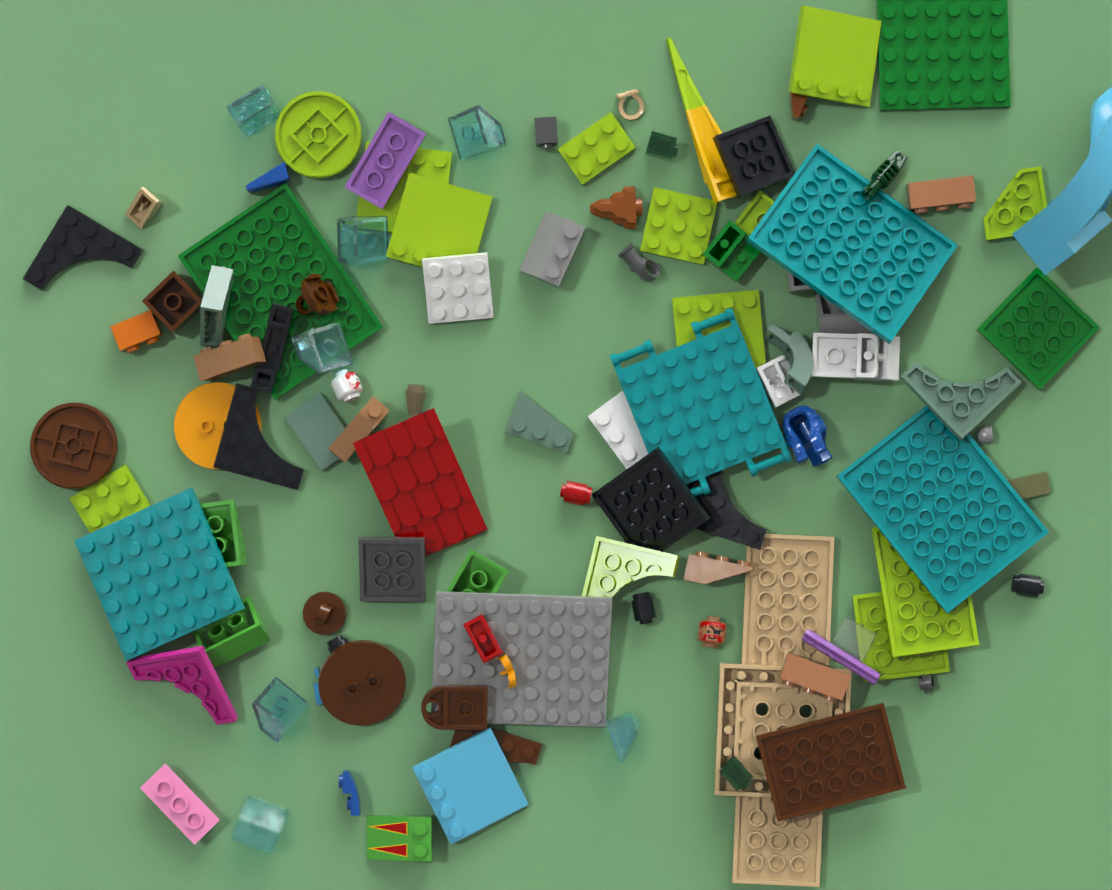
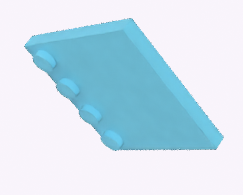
[412,727,529,844]

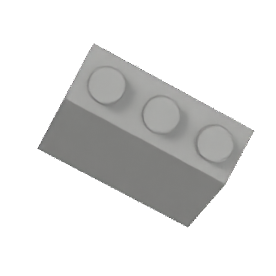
[519,212,586,289]
[814,291,873,334]

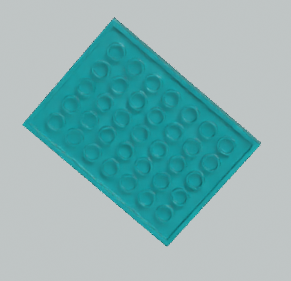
[746,144,958,344]
[836,406,1049,614]

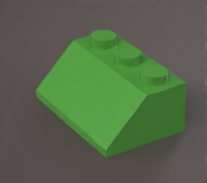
[193,596,270,669]

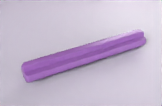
[802,629,880,684]

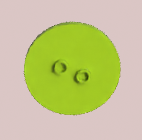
[275,91,362,179]

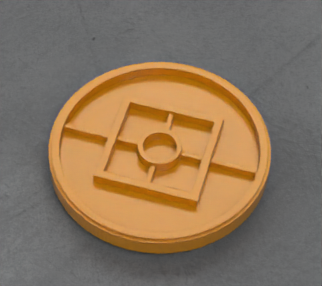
[174,382,262,469]

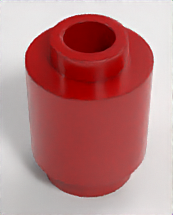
[560,481,592,506]

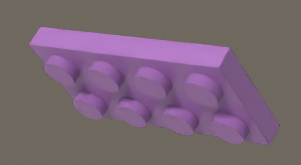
[345,111,426,209]

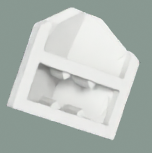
[756,355,800,407]

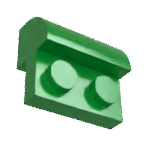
[702,220,760,282]

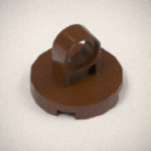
[296,274,339,316]
[303,591,347,635]

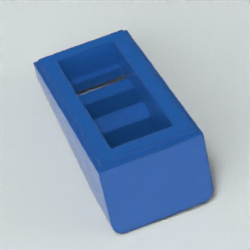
[246,163,291,193]

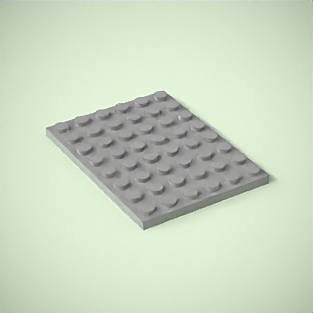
[431,591,612,727]

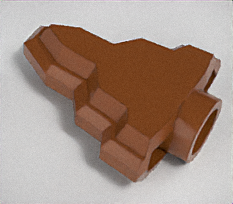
[590,186,643,230]

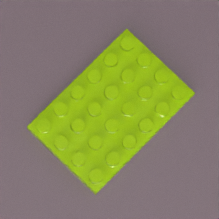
[871,527,979,658]

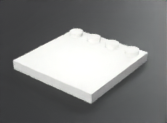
[588,391,648,469]

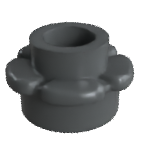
[918,674,934,694]

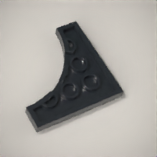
[23,205,143,291]
[213,383,304,490]
[689,470,767,550]

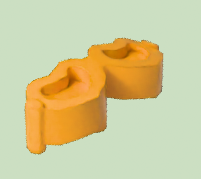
[497,655,517,689]

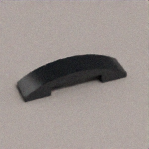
[250,303,294,393]

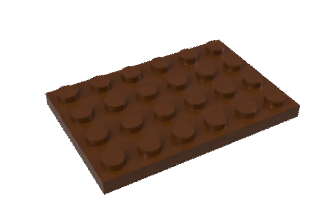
[755,703,906,822]

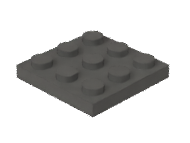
[359,537,426,602]

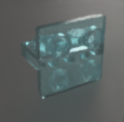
[226,84,281,137]

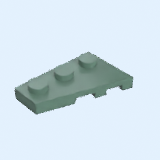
[505,392,574,454]

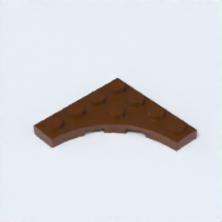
[450,726,542,765]

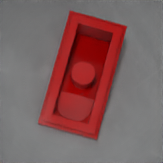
[463,614,504,664]

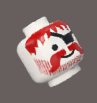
[331,369,363,403]

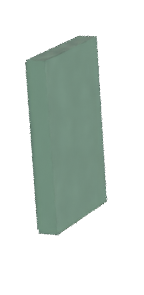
[284,393,345,471]

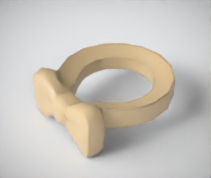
[616,89,644,120]

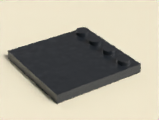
[592,447,710,552]

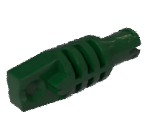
[861,150,907,201]

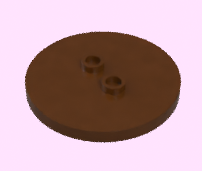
[30,403,118,490]
[318,640,406,726]

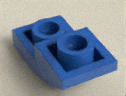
[339,770,361,816]

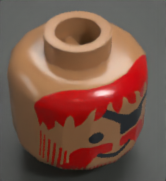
[697,616,727,648]

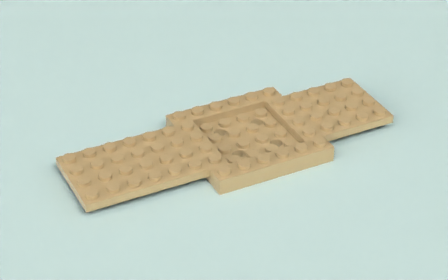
[714,534,852,887]

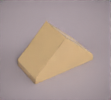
[125,187,163,229]

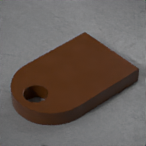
[421,685,488,730]

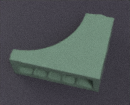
[200,265,233,348]

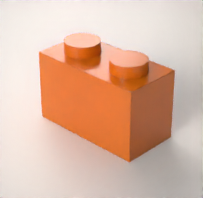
[110,310,163,354]

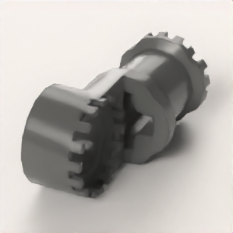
[618,243,660,282]

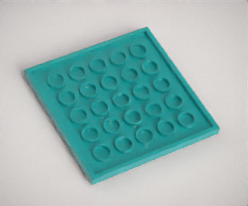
[74,488,245,661]

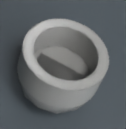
[977,426,993,444]

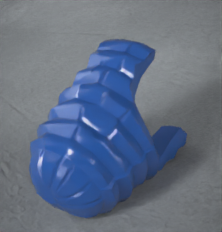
[782,405,833,467]

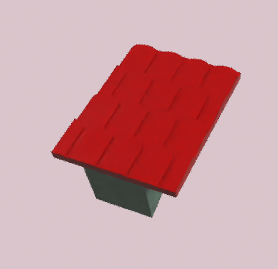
[353,408,488,557]

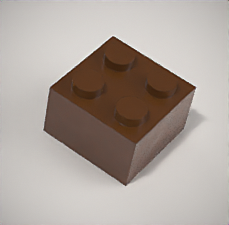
[142,271,202,334]

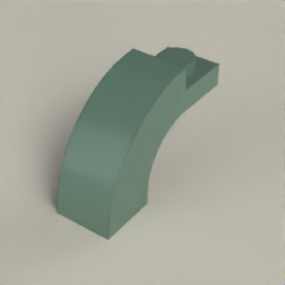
[764,324,813,395]

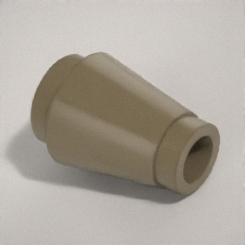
[405,384,427,416]

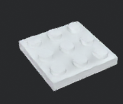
[422,252,494,324]

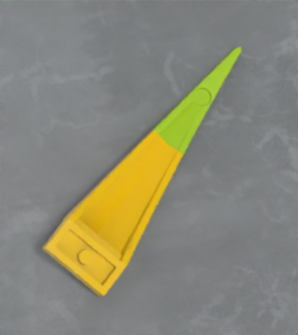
[666,38,737,203]

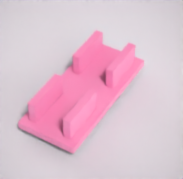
[140,763,220,845]

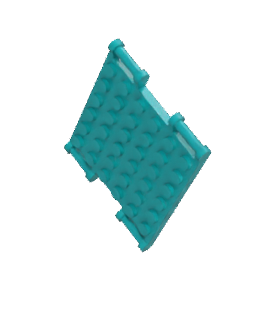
[609,307,793,497]

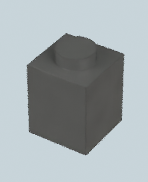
[534,116,558,150]

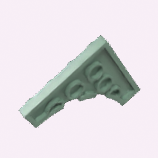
[899,362,1022,441]

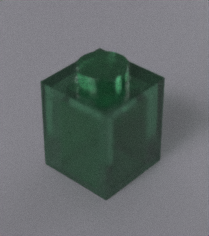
[646,131,680,161]
[718,755,753,791]

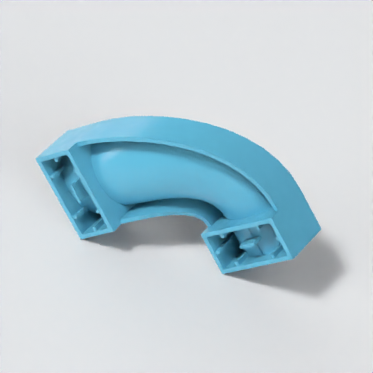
[1012,87,1112,275]

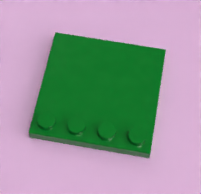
[976,267,1100,390]

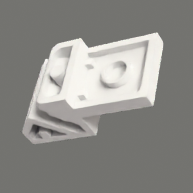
[811,333,900,382]

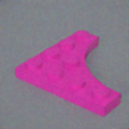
[126,646,238,725]

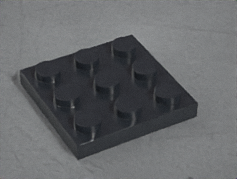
[713,116,795,198]

